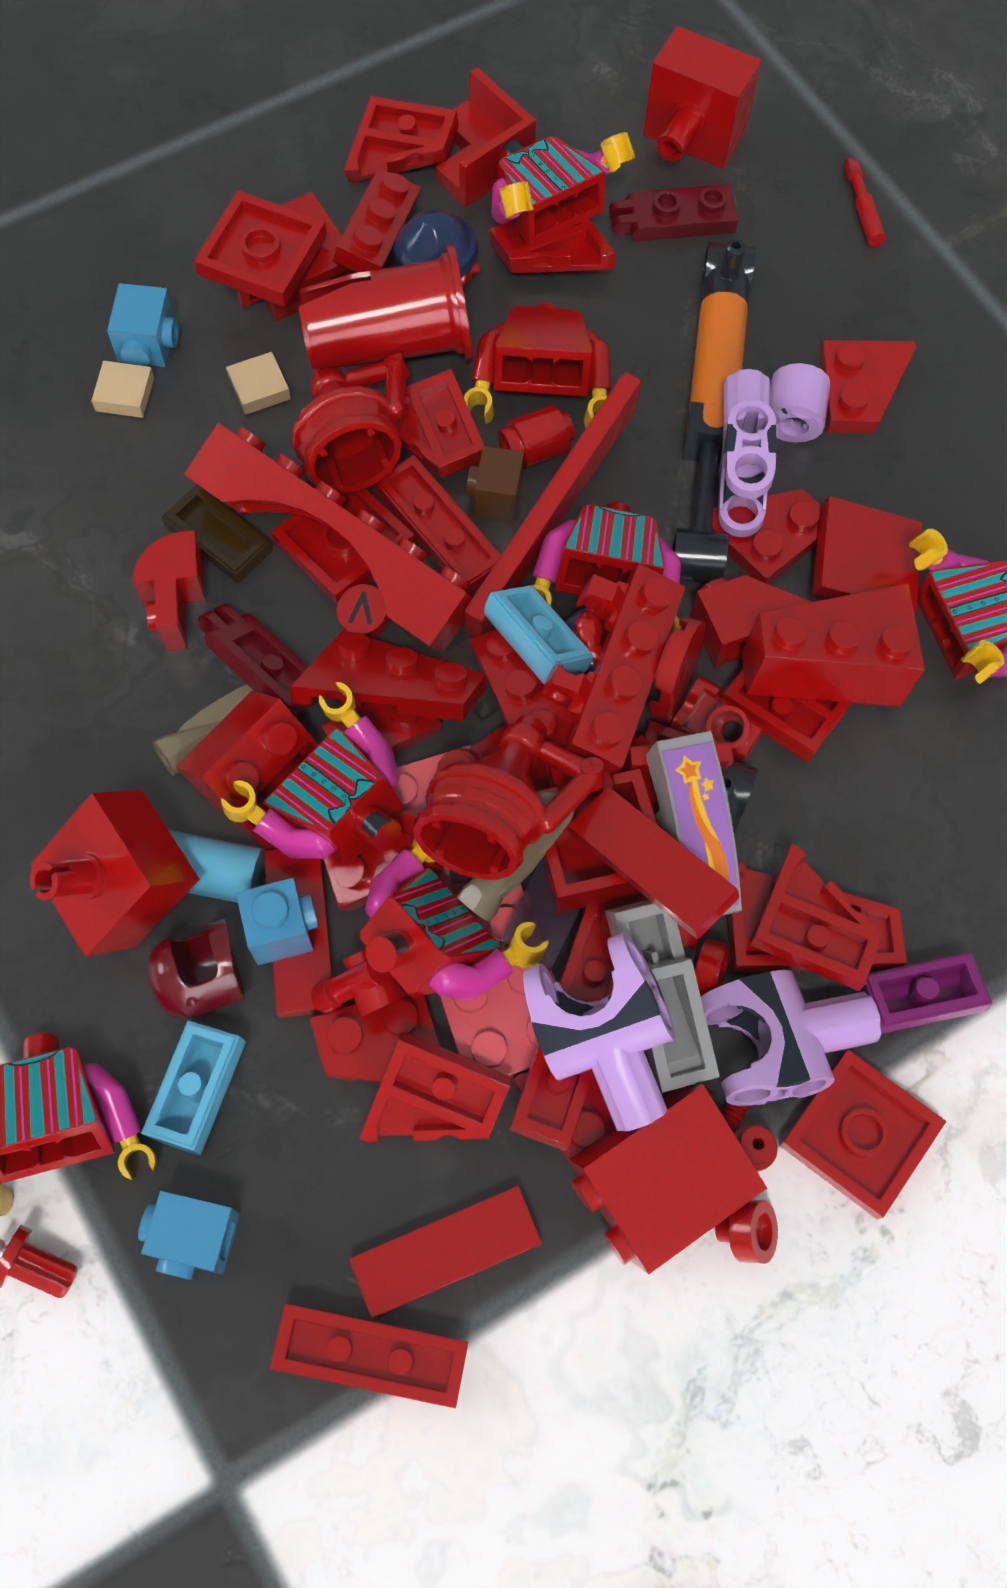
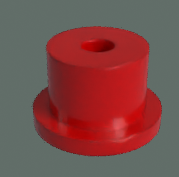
[734,1123,778,1172]

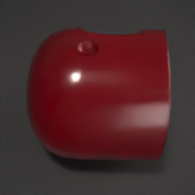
[147,919,245,1019]

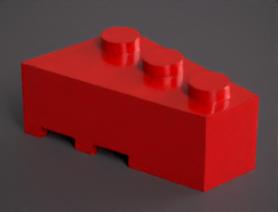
[742,583,925,707]

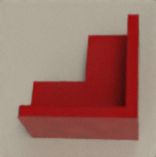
[436,68,536,208]

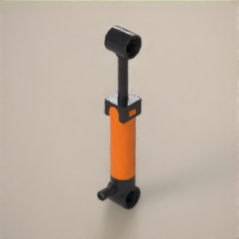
[672,239,756,584]

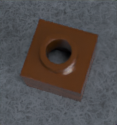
[466,446,524,523]

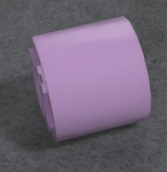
[770,363,831,443]

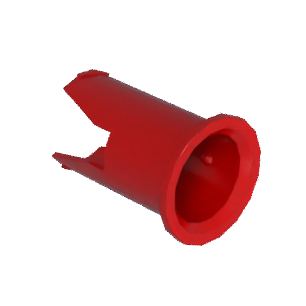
[298,243,473,369]

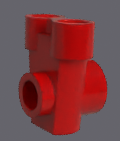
[670,676,765,761]
[311,949,405,1017]

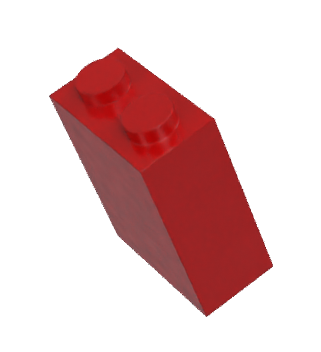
[569,1083,767,1274]

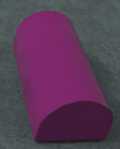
[858,952,993,1034]

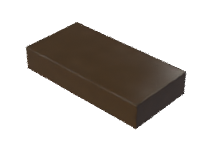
[162,484,273,584]

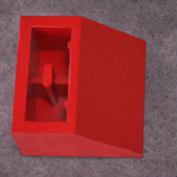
[176,691,319,850]

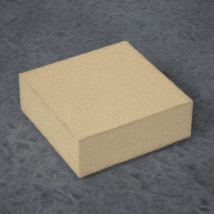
[226,352,291,415]
[91,361,155,418]

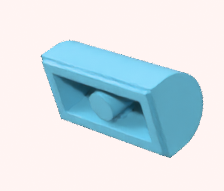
[484,585,594,685]
[169,830,266,903]
[141,1021,246,1156]

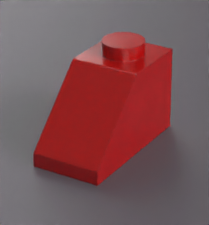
[690,575,811,668]

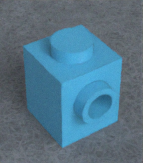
[107,283,179,367]
[236,878,319,965]
[138,1191,240,1280]

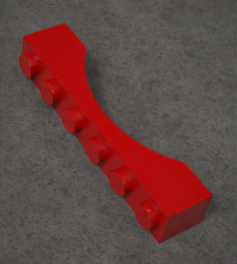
[184,423,472,654]

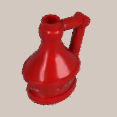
[291,352,410,493]
[413,715,604,880]

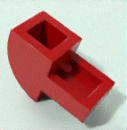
[133,530,206,652]

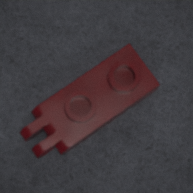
[609,184,739,241]
[198,603,324,716]

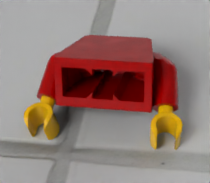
[464,302,611,428]

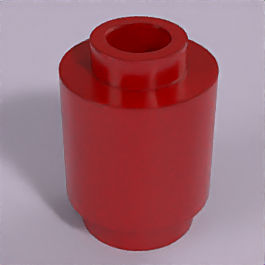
[498,405,575,469]

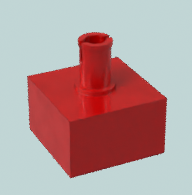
[643,26,762,169]
[30,790,200,957]

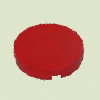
[649,616,705,723]

